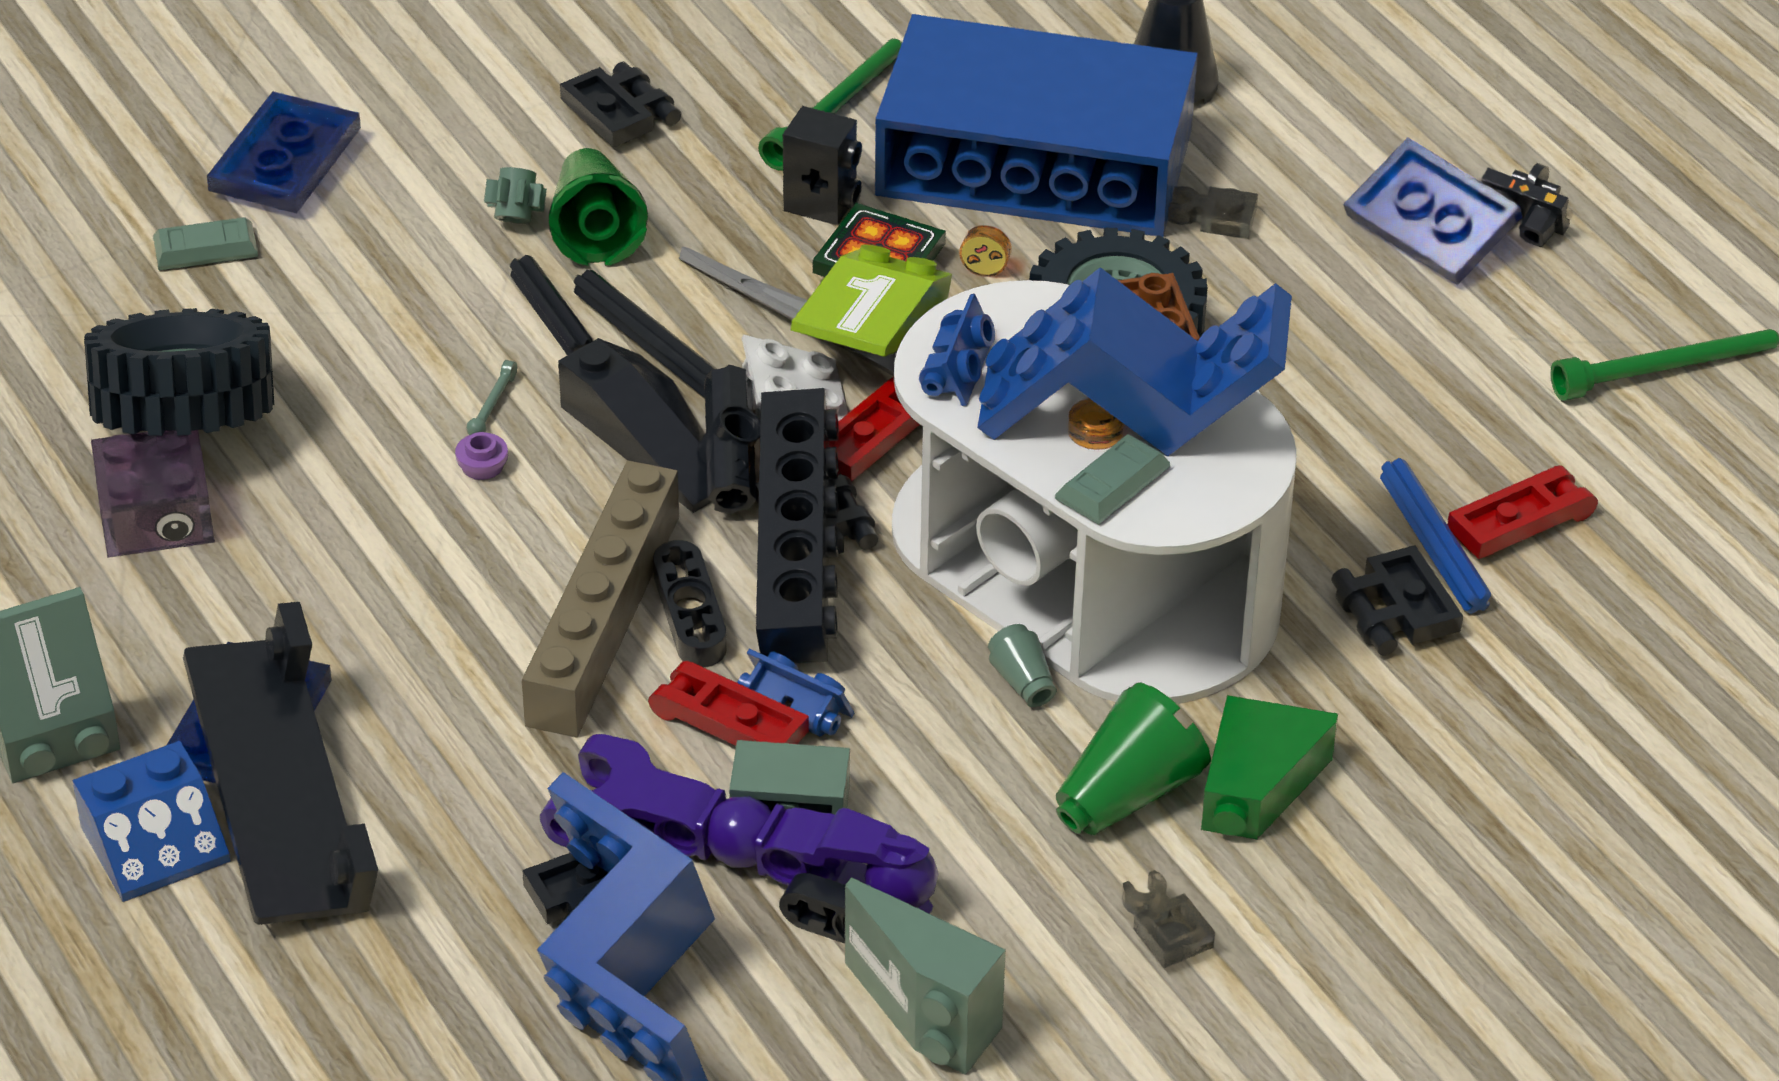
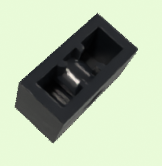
[783,106,862,226]

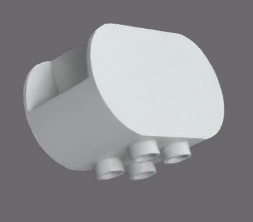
[892,280,1296,704]

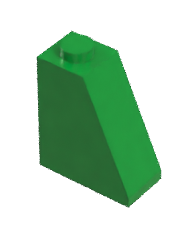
[1201,695,1338,840]

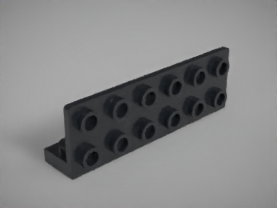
[183,602,378,925]

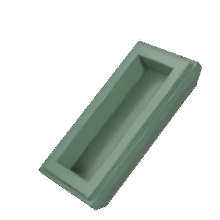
[153,217,258,271]
[1055,434,1170,524]

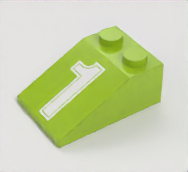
[790,245,952,357]

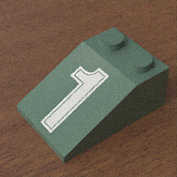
[0,587,121,784]
[845,878,1006,1075]

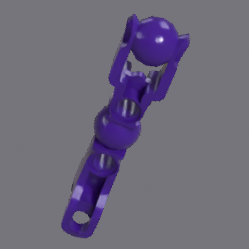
[540,734,939,914]

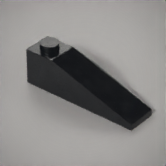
[558,338,712,513]

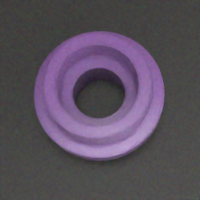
[455,432,508,480]

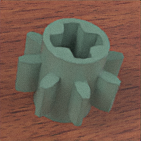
[484,167,547,224]

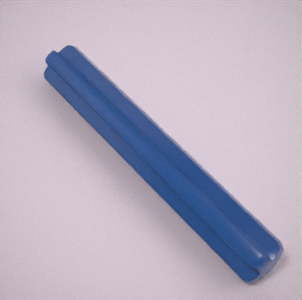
[1380,458,1491,614]

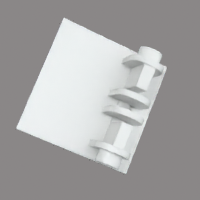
[742,335,848,421]

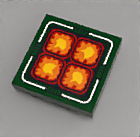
[813,203,946,277]

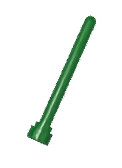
[758,38,902,171]
[1550,329,1779,401]

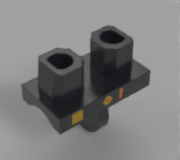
[1477,163,1570,247]

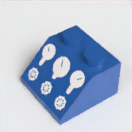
[72,741,230,902]

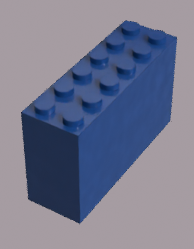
[875,14,1198,237]

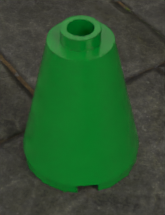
[548,148,648,266]
[1056,682,1211,835]

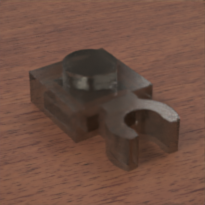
[1168,186,1258,239]
[1122,870,1215,968]

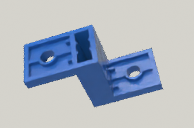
[977,267,1292,456]
[537,772,715,1081]

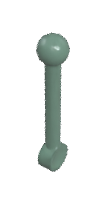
[466,360,517,435]

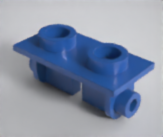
[919,294,995,406]
[737,648,855,737]

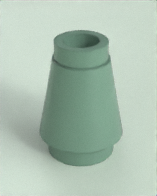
[988,624,1057,707]

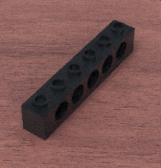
[756,388,839,664]

